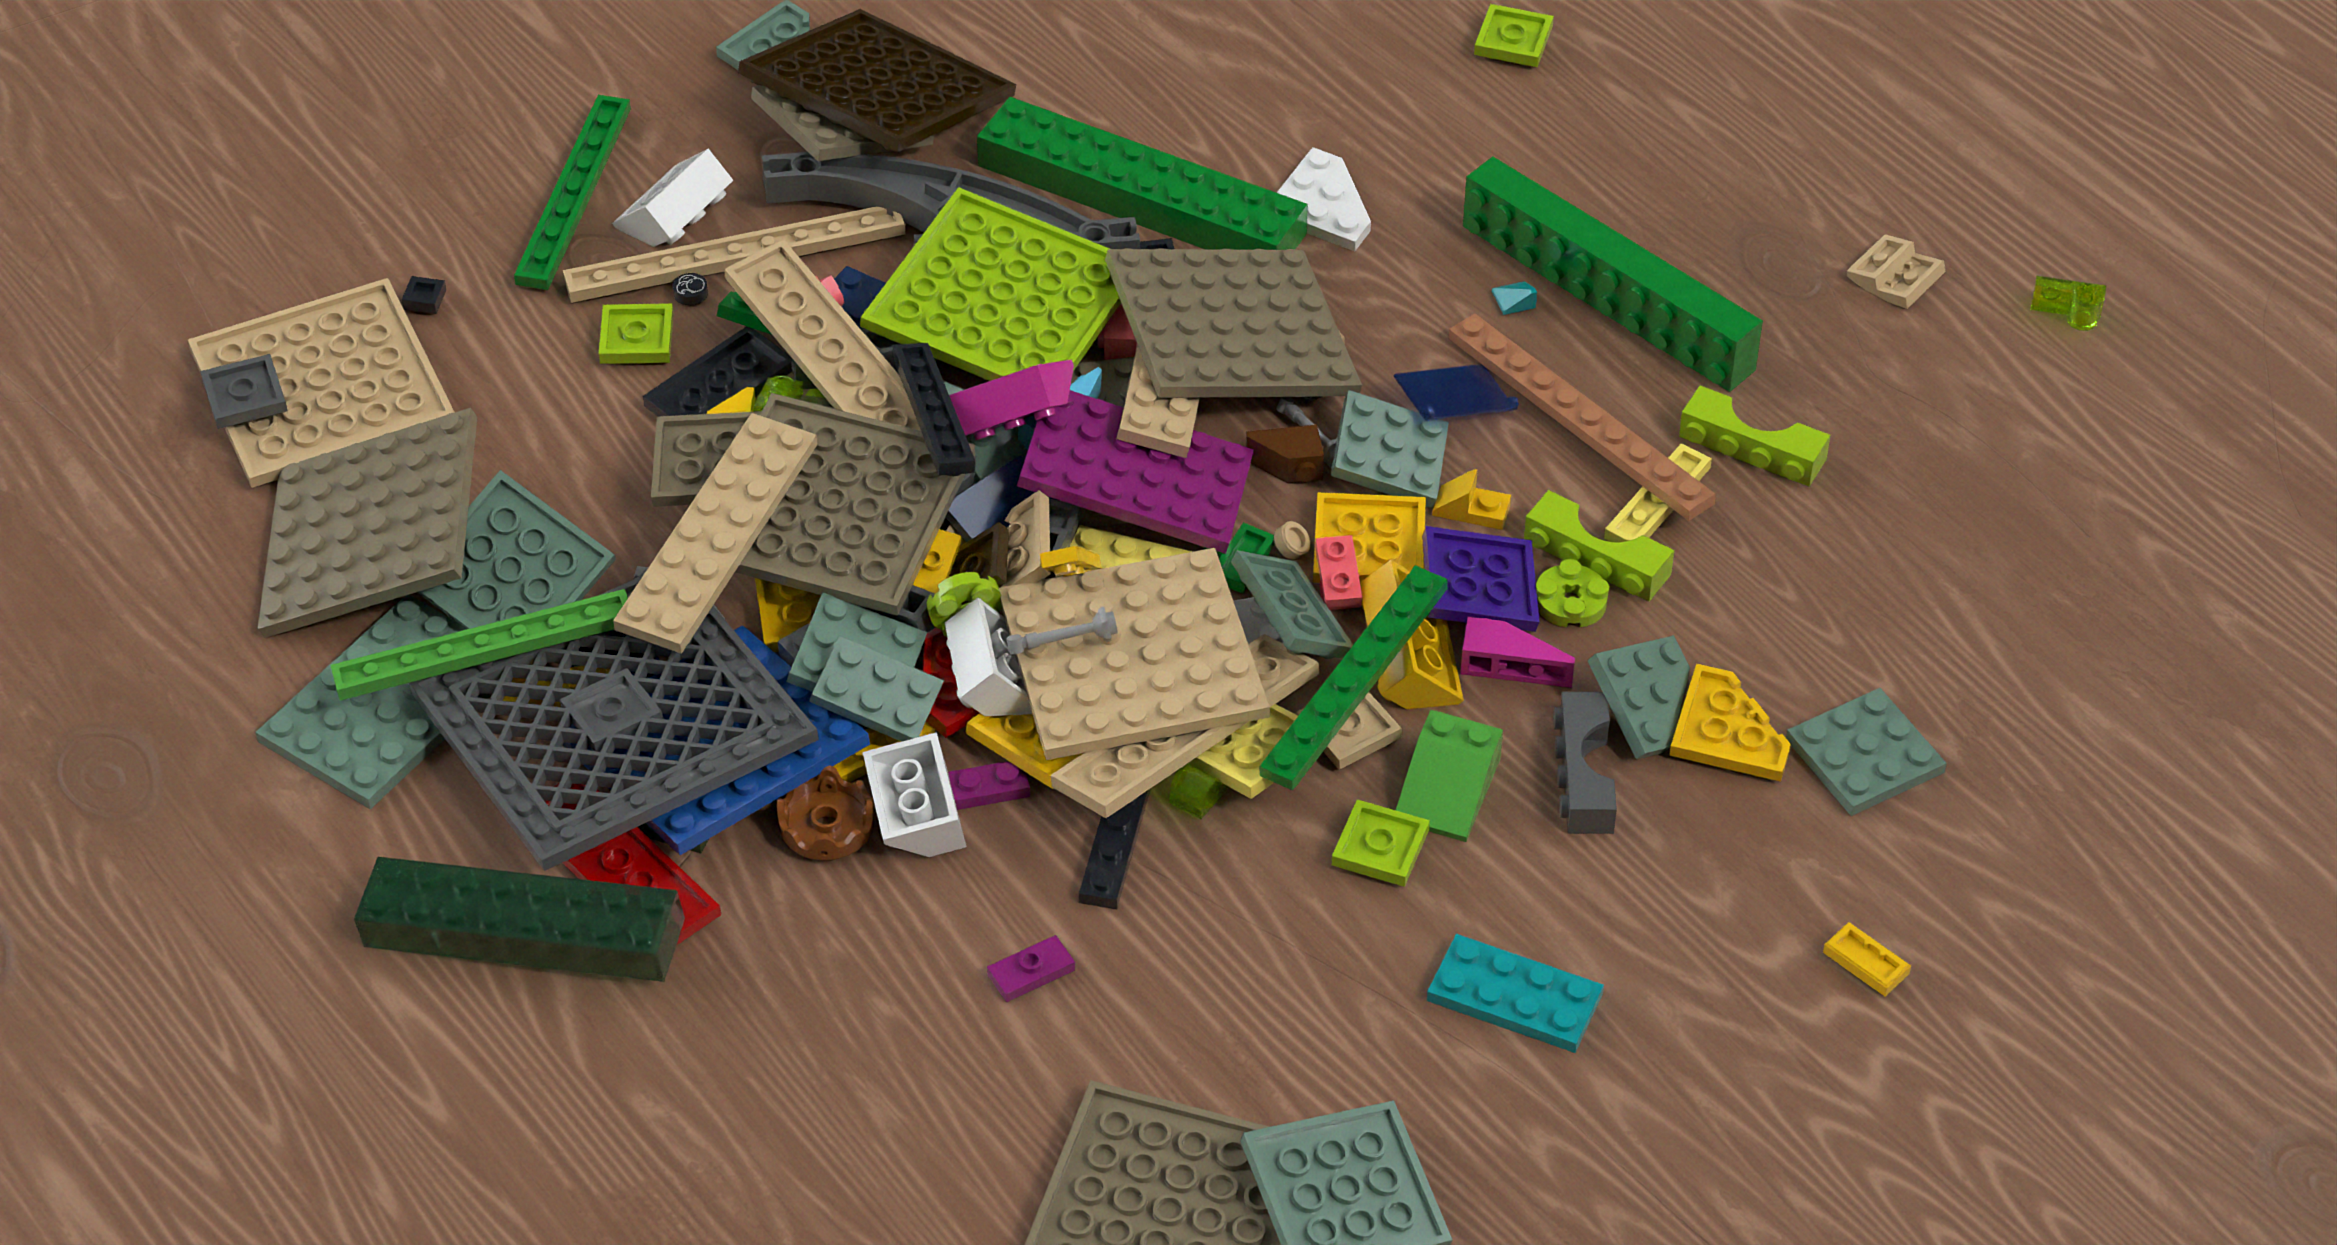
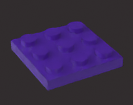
[1422,526,1540,632]

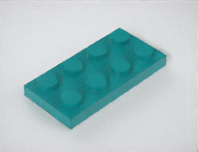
[1427,934,1604,1053]

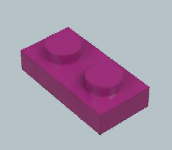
[948,761,1030,810]

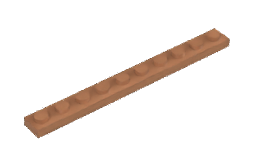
[1449,314,1716,521]

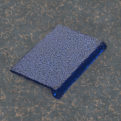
[1394,364,1519,421]

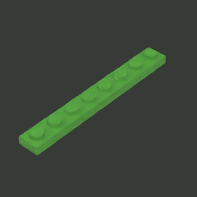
[330,589,628,701]

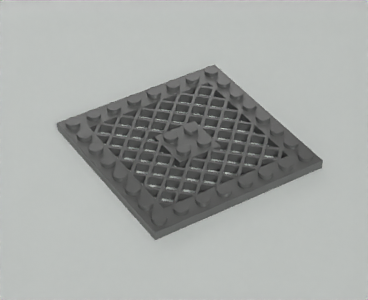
[408,575,819,871]

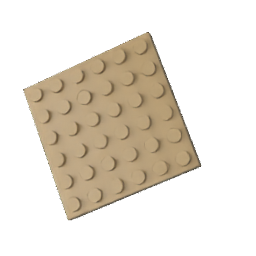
[188,278,455,488]
[999,548,1270,760]

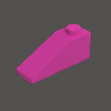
[1461,617,1575,688]

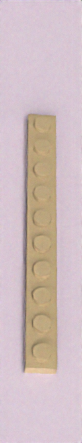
[563,206,906,303]

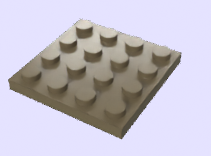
[751,85,934,161]

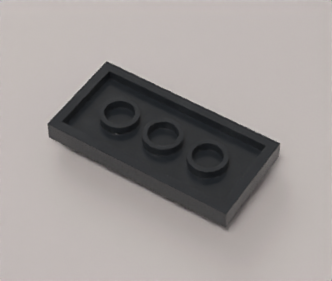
[643,326,793,417]

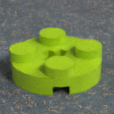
[1536,559,1609,628]
[927,572,1002,638]

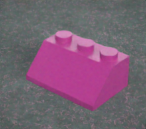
[949,360,1074,441]

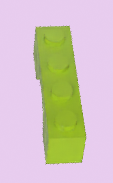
[1679,385,1831,487]
[1524,490,1674,602]

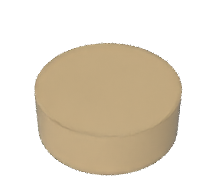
[1274,521,1310,560]

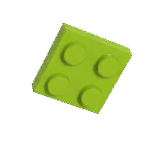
[1474,4,1554,67]
[599,303,674,364]
[1331,799,1430,887]

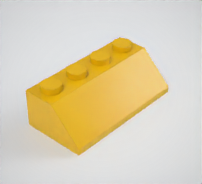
[1360,560,1464,709]

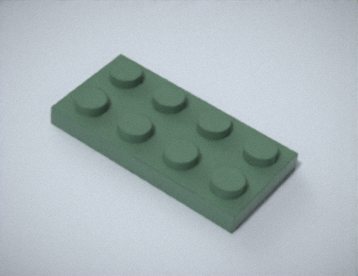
[1231,550,1353,659]

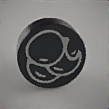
[673,273,708,306]

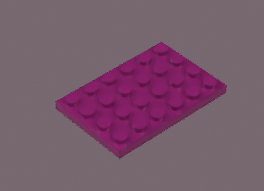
[1017,390,1254,554]

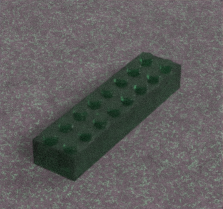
[354,857,685,982]

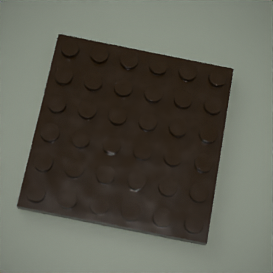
[738,9,1017,152]

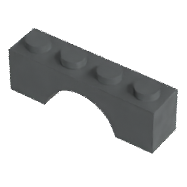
[1553,692,1617,834]

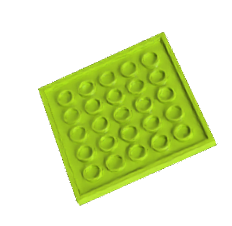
[860,187,1121,381]

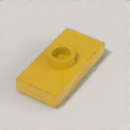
[913,529,961,594]
[1823,922,1911,997]

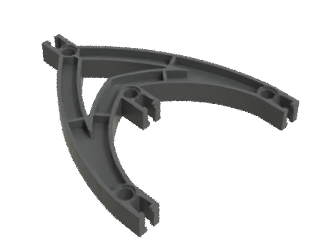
[762,152,1140,390]

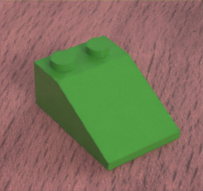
[1396,710,1503,842]

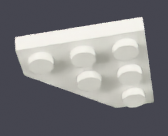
[1277,147,1371,252]

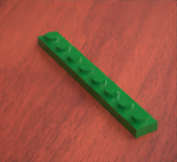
[514,94,631,290]
[1259,565,1448,791]

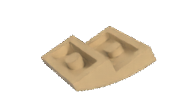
[1847,235,1946,309]

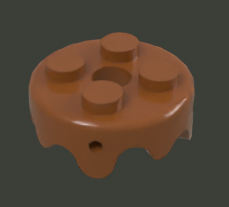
[777,765,875,861]

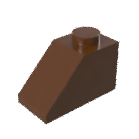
[1246,424,1324,483]

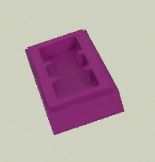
[987,935,1075,1002]

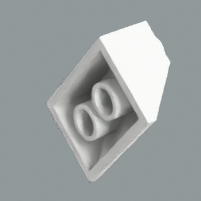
[612,148,733,247]
[945,597,1032,716]
[863,732,966,857]

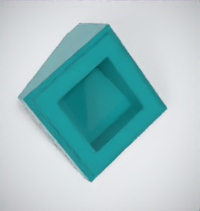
[1492,281,1537,315]

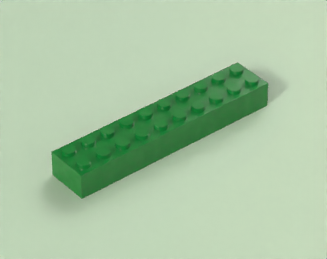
[977,97,1308,250]
[1463,156,1763,392]

